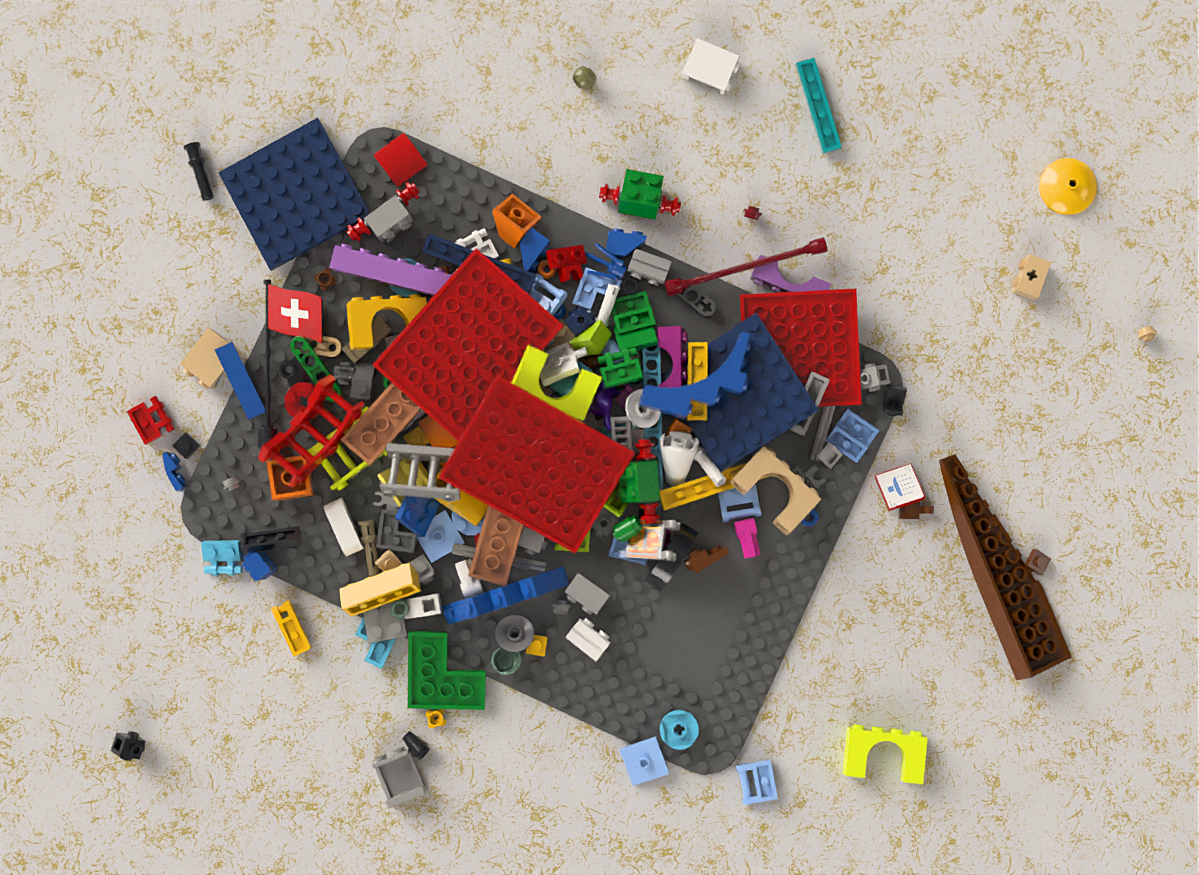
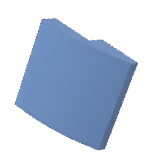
[825,408,879,463]

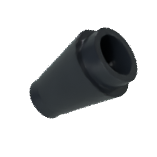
[402,731,430,760]

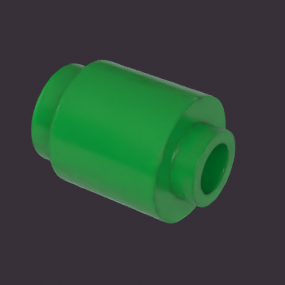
[613,516,643,542]

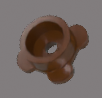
[314,268,337,291]

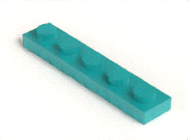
[795,58,842,154]

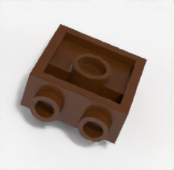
[683,545,730,573]

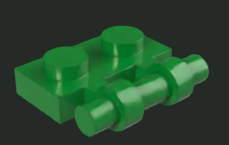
[598,347,643,388]

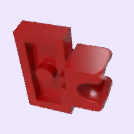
[546,245,587,283]

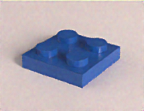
[395,485,440,537]

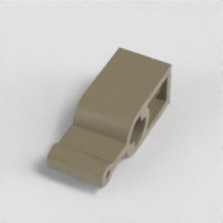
[342,315,393,364]

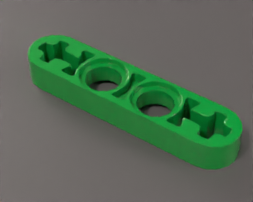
[290,336,342,402]

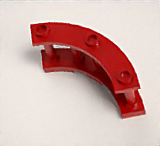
[258,374,365,488]

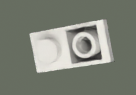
[404,593,443,619]

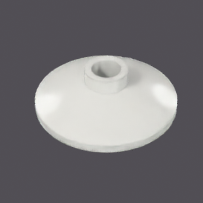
[626,389,660,428]

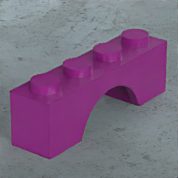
[658,326,688,388]

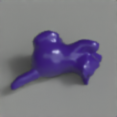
[587,382,621,431]

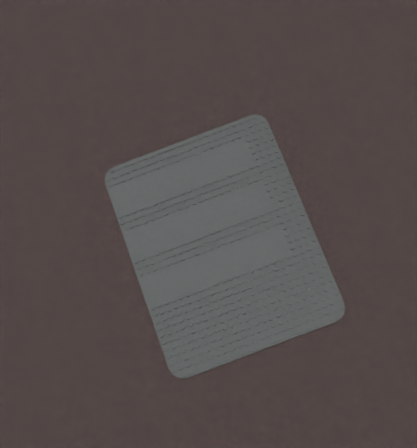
[181,127,903,775]

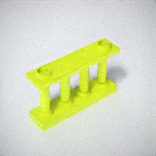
[308,407,396,491]

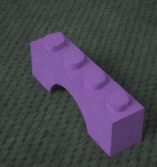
[750,255,831,293]

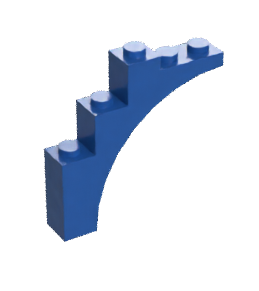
[638,332,751,419]
[442,566,570,624]

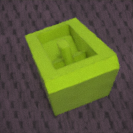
[569,319,611,356]
[603,483,629,517]

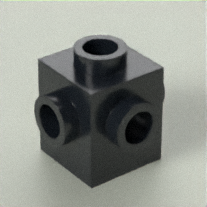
[111,731,146,761]

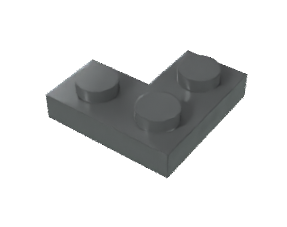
[376,509,418,553]

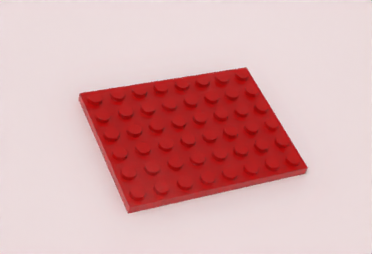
[373,248,564,441]
[438,374,635,554]

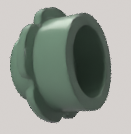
[390,600,409,619]

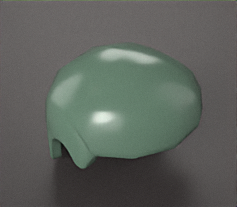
[491,647,522,676]

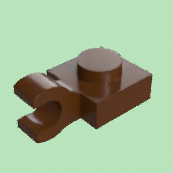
[899,501,934,519]

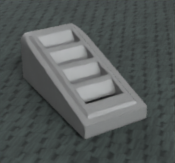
[611,417,633,451]

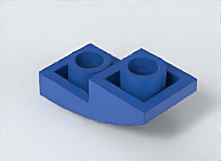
[162,451,187,492]

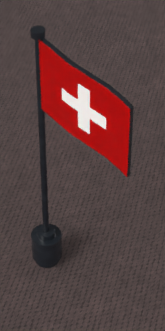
[258,279,323,451]

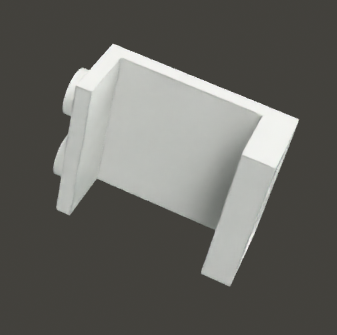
[681,38,740,95]

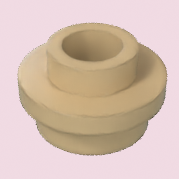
[1137,326,1157,342]

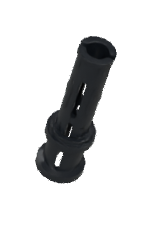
[183,142,214,201]

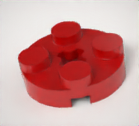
[284,382,324,420]

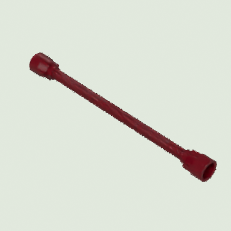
[664,237,828,296]

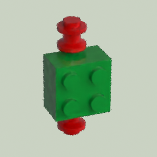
[599,169,681,220]
[619,439,660,524]

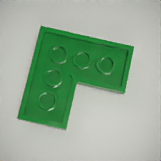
[407,631,486,710]

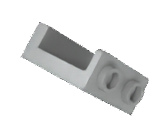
[372,747,427,809]

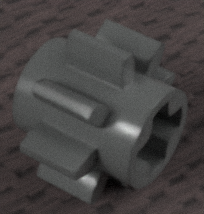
[334,362,355,386]

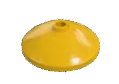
[1039,158,1097,215]

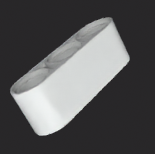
[323,498,364,557]

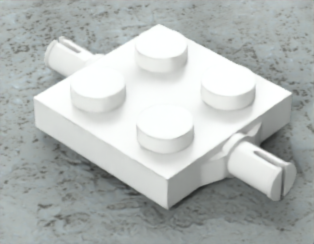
[539,342,588,386]

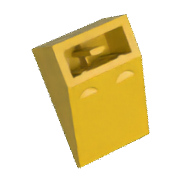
[434,465,488,526]

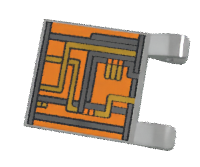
[625,520,680,561]

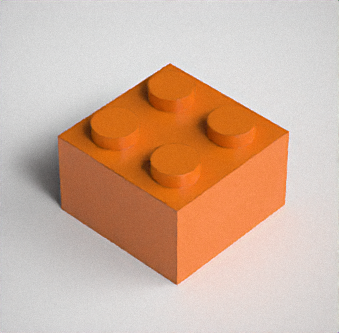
[267,456,314,502]

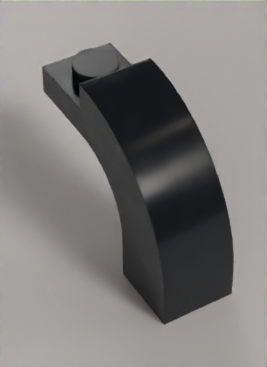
[645,523,699,591]

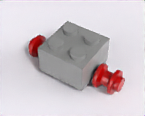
[347,182,420,243]

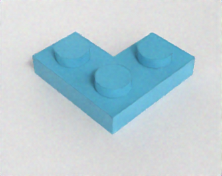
[355,617,396,669]

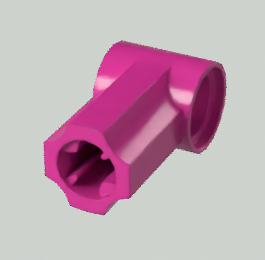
[734,518,761,559]

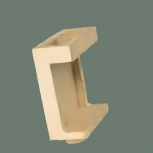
[180,328,242,389]

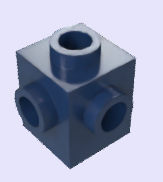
[564,307,595,337]

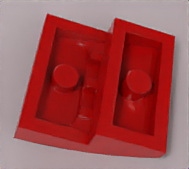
[373,132,428,187]

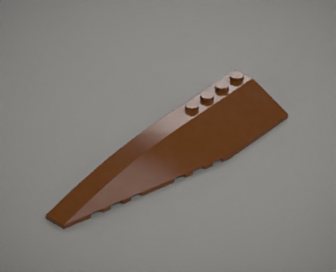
[939,454,1072,680]

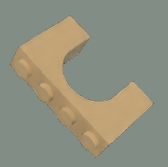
[730,446,821,536]

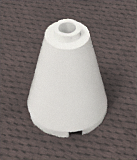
[660,431,699,487]

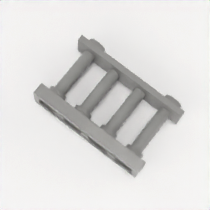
[380,443,461,502]

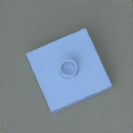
[413,510,465,563]
[619,736,670,786]

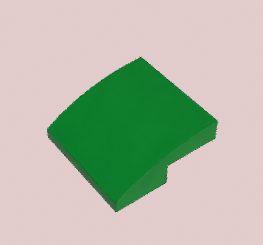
[612,291,656,335]
[612,325,658,351]

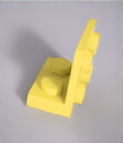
[378,459,429,507]

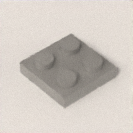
[363,599,407,643]

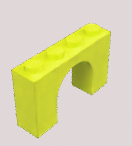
[512,345,602,420]
[843,724,928,784]

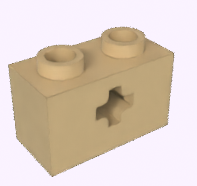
[1012,254,1051,300]

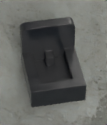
[882,384,907,417]

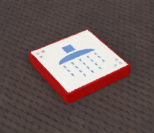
[874,463,925,512]

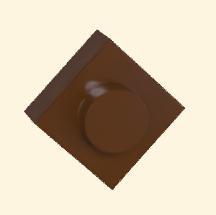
[1024,549,1051,576]

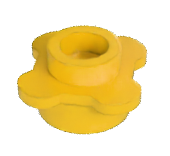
[425,709,447,729]

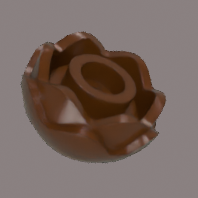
[579,354,603,369]

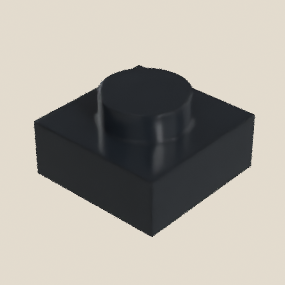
[172,432,201,459]

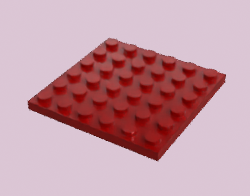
[740,288,862,407]

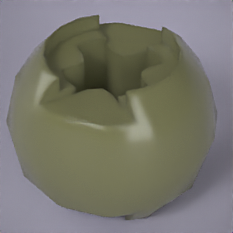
[572,66,597,90]

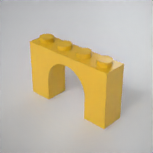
[346,294,427,350]

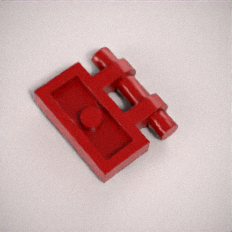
[126,396,175,445]

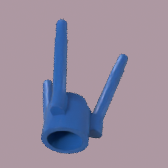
[585,243,626,281]

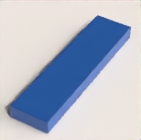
[215,342,266,420]

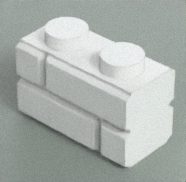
[566,618,610,661]

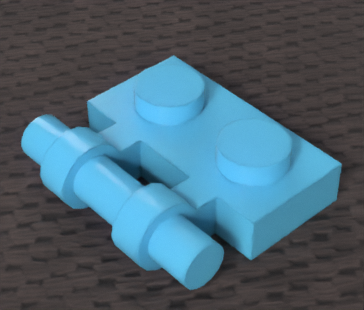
[201,540,243,576]

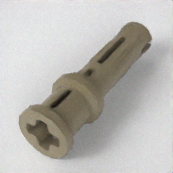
[358,519,380,577]

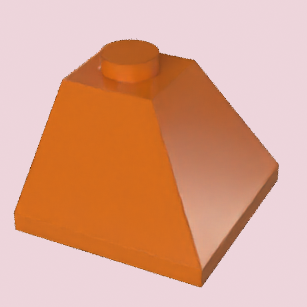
[492,194,542,249]

